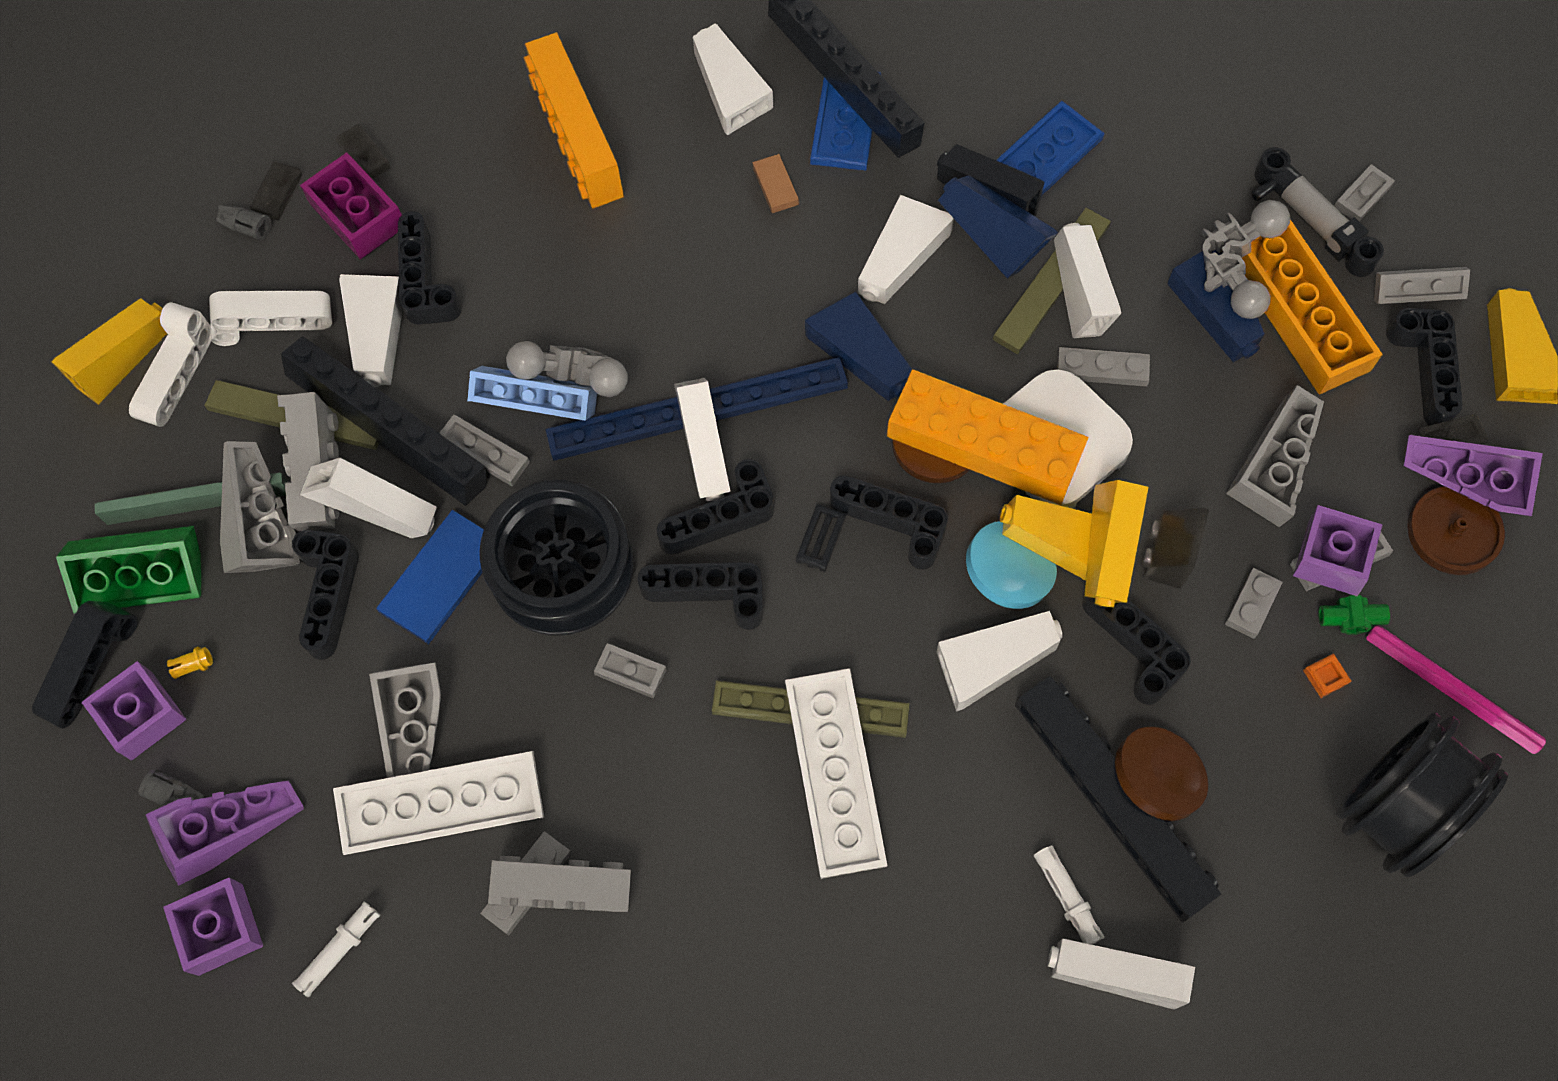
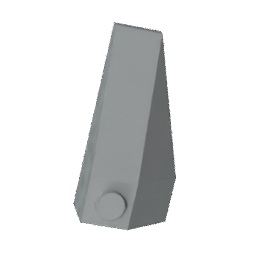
[369,662,442,778]

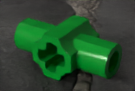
[1318,595,1390,635]

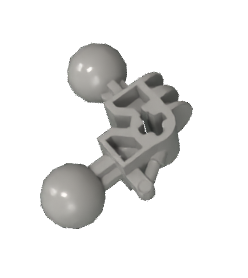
[1202,200,1290,319]
[506,341,628,397]

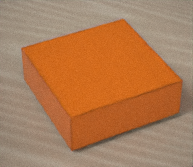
[1303,653,1352,698]

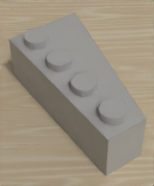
[1226,385,1324,527]

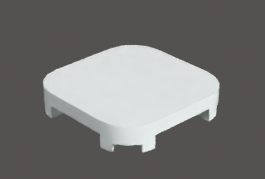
[1003,369,1133,509]

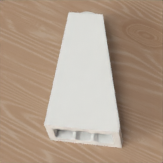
[693,23,773,135]
[858,195,954,304]
[1054,223,1121,338]
[339,274,403,387]
[674,378,730,501]
[300,458,437,538]
[936,611,1062,711]
[1047,939,1195,1010]

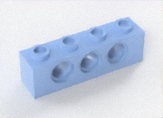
[467,366,597,421]

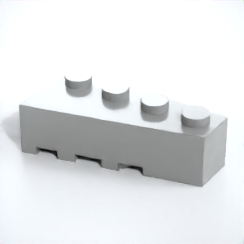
[277,392,339,532]
[488,856,631,912]

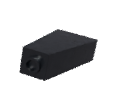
[937,144,1044,216]

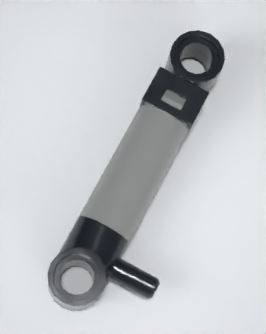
[1251,147,1384,277]

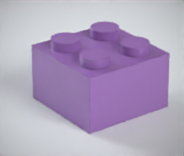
[1293,505,1382,596]
[82,661,187,760]
[163,878,263,976]

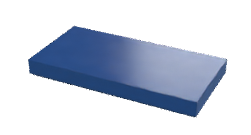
[810,72,881,171]
[996,101,1105,196]
[376,510,484,645]

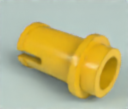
[167,646,213,679]

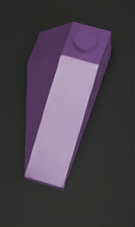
[1403,435,1543,516]
[146,781,304,886]

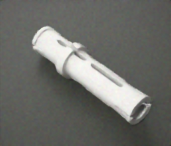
[1034,845,1105,945]
[292,901,381,997]

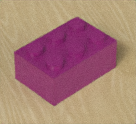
[300,152,402,260]

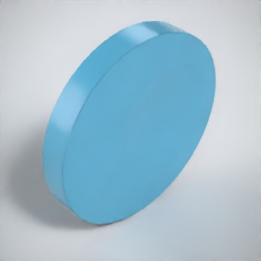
[966,521,1057,609]

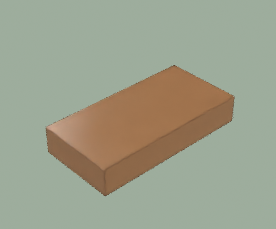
[752,154,799,213]

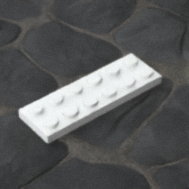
[785,668,888,879]
[333,751,544,855]

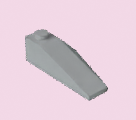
[220,441,300,573]

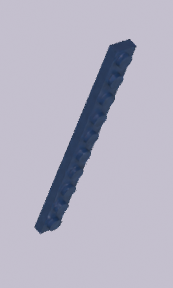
[545,357,848,461]

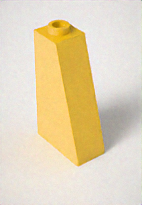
[1487,288,1558,404]
[51,298,167,405]
[1085,480,1149,608]
[1000,495,1092,581]

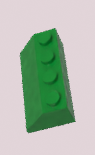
[56,526,201,613]

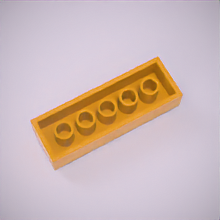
[523,32,624,209]
[1242,219,1383,395]
[887,369,1089,505]

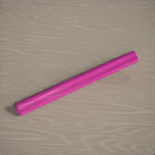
[1366,625,1546,754]

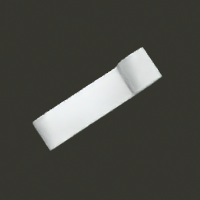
[209,291,332,346]
[129,302,212,427]

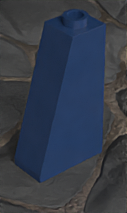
[938,175,1058,278]
[1167,250,1265,363]
[805,292,912,401]

